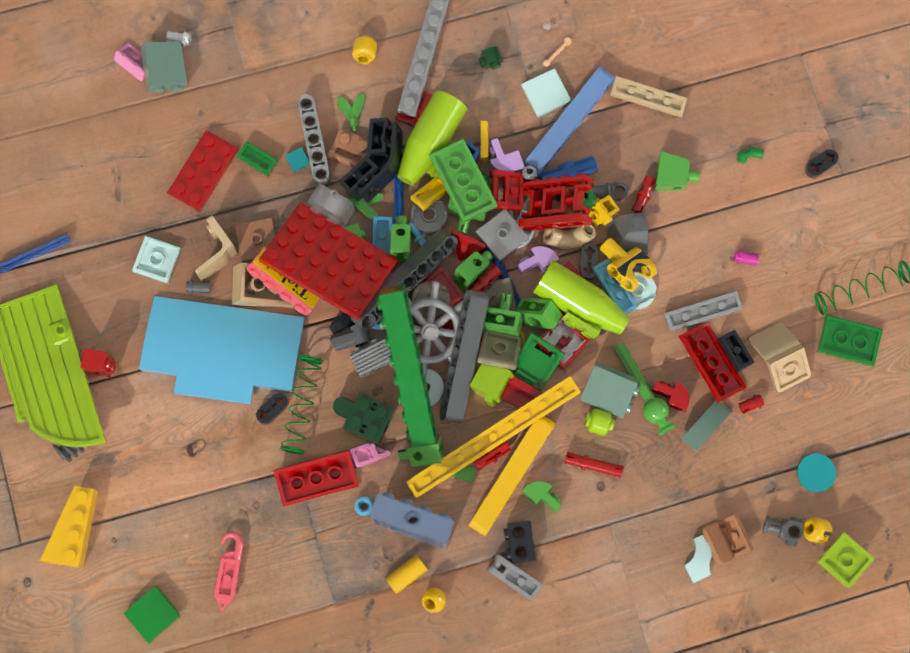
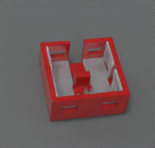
[536,316,590,371]

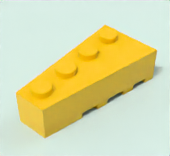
[40,486,98,568]

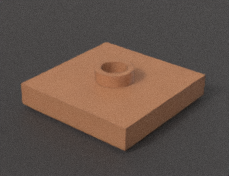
[235,218,276,263]

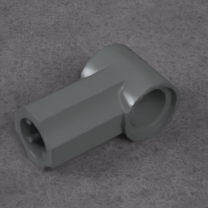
[330,324,371,352]

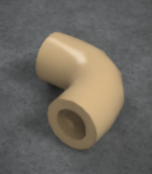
[543,225,596,249]

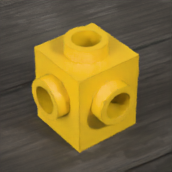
[588,195,620,227]

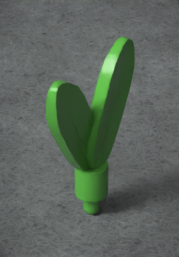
[337,94,365,132]
[343,193,384,220]

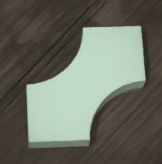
[684,535,712,583]

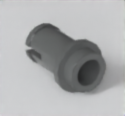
[186,279,210,295]

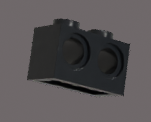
[504,520,536,564]

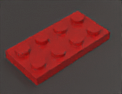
[167,130,239,212]

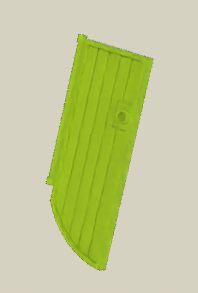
[0,284,107,447]

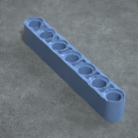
[524,66,616,176]

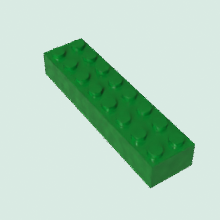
[377,284,437,448]

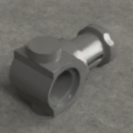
[762,516,803,547]

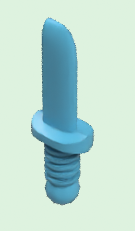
[409,222,426,247]

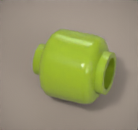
[585,408,615,436]

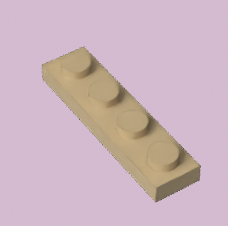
[610,76,688,117]

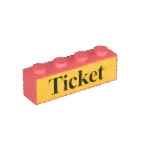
[246,246,321,315]

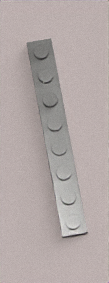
[398,0,450,117]

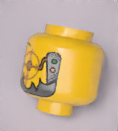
[803,517,832,544]

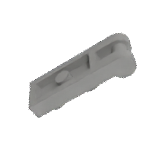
[486,554,543,601]

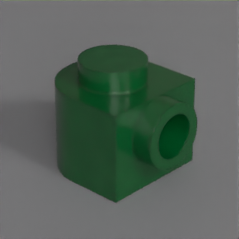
[479,46,504,70]

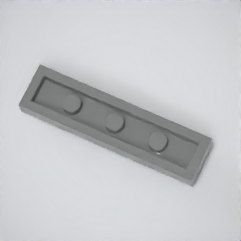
[664,291,743,332]

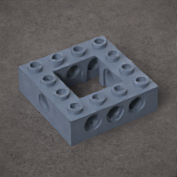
[369,492,455,550]

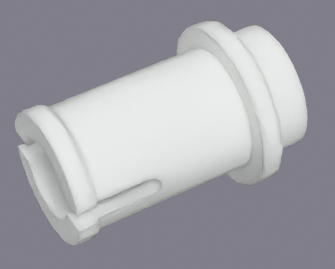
[166,31,191,47]

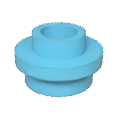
[354,496,374,516]

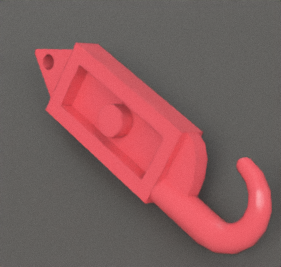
[214,532,244,611]

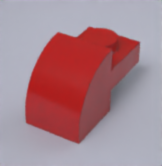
[652,381,689,413]

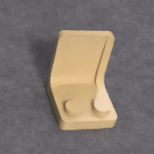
[195,215,238,282]
[749,322,811,392]

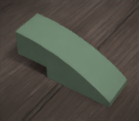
[681,401,732,452]

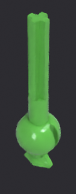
[614,342,676,436]

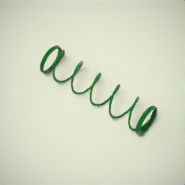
[814,260,910,316]
[280,355,324,455]

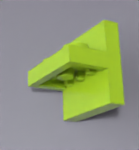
[817,532,874,589]

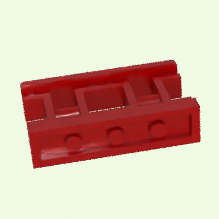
[518,173,595,231]

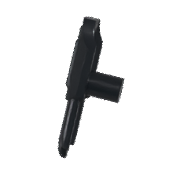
[329,313,356,334]

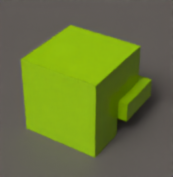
[470,363,514,408]

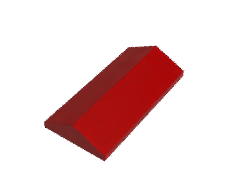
[678,322,747,403]
[273,450,359,507]

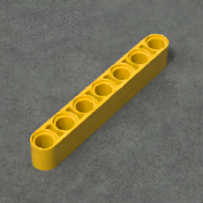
[469,416,556,536]

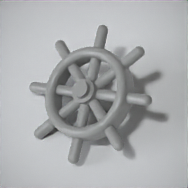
[379,281,463,379]

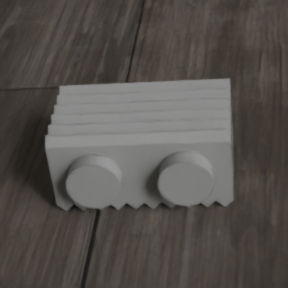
[349,338,391,378]

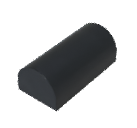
[717,330,755,373]

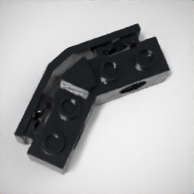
[339,117,403,204]

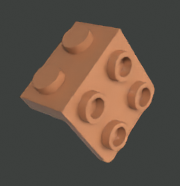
[702,513,754,565]

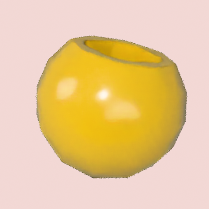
[422,587,447,613]

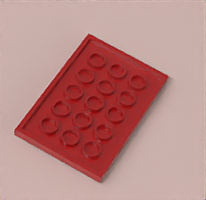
[259,202,398,320]

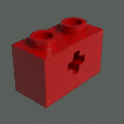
[80,349,116,377]

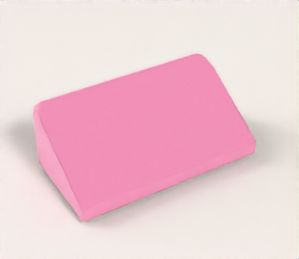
[114,43,145,81]

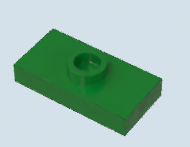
[236,141,278,177]

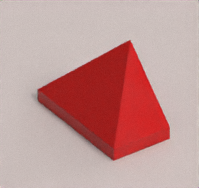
[450,229,486,261]

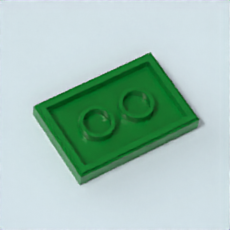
[817,315,883,367]

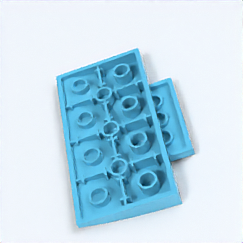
[139,296,305,405]

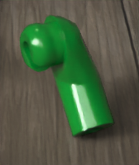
[737,147,764,164]

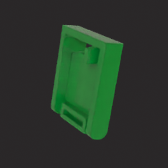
[509,332,566,391]

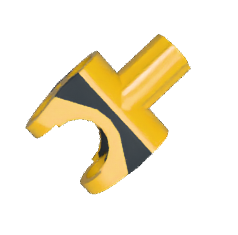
[600,238,657,292]

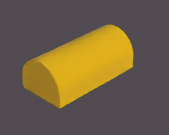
[385,555,428,594]

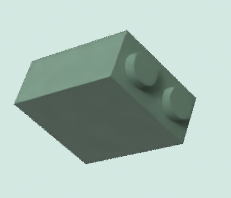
[141,41,187,93]
[580,361,641,418]

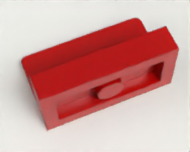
[501,377,543,409]

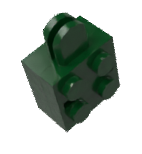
[333,392,395,446]

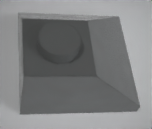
[606,212,648,255]

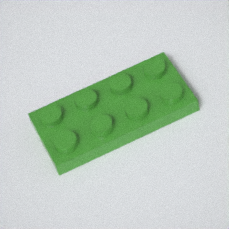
[429,139,497,223]

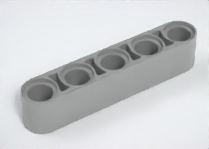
[298,94,330,186]

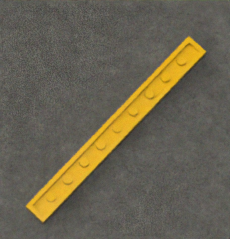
[406,376,581,498]

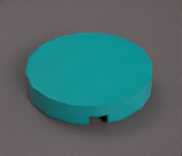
[796,453,836,493]

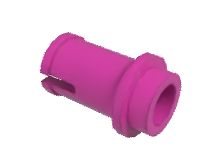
[733,249,759,266]

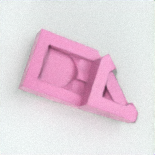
[349,443,391,469]

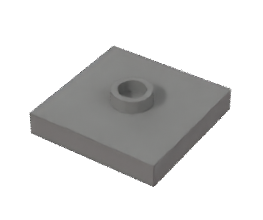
[475,209,529,262]

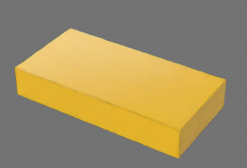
[480,121,488,162]
[411,176,447,211]

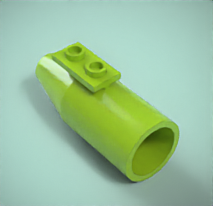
[397,90,467,186]
[533,260,630,339]

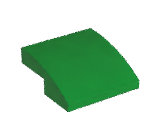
[123,585,181,644]

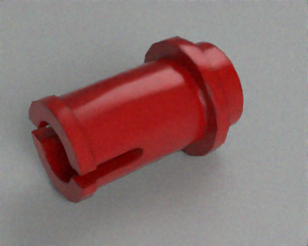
[738,394,764,415]

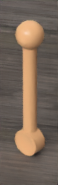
[543,38,571,67]

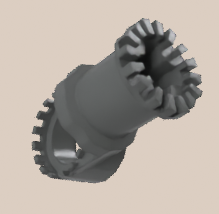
[591,182,628,201]

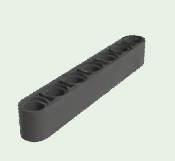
[351,230,458,330]
[440,290,488,423]

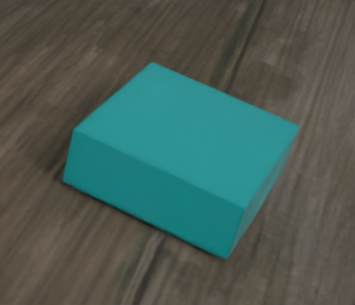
[285,147,310,173]

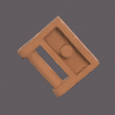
[327,128,368,167]

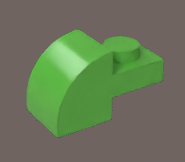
[522,481,562,513]

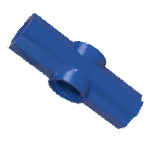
[539,156,598,180]

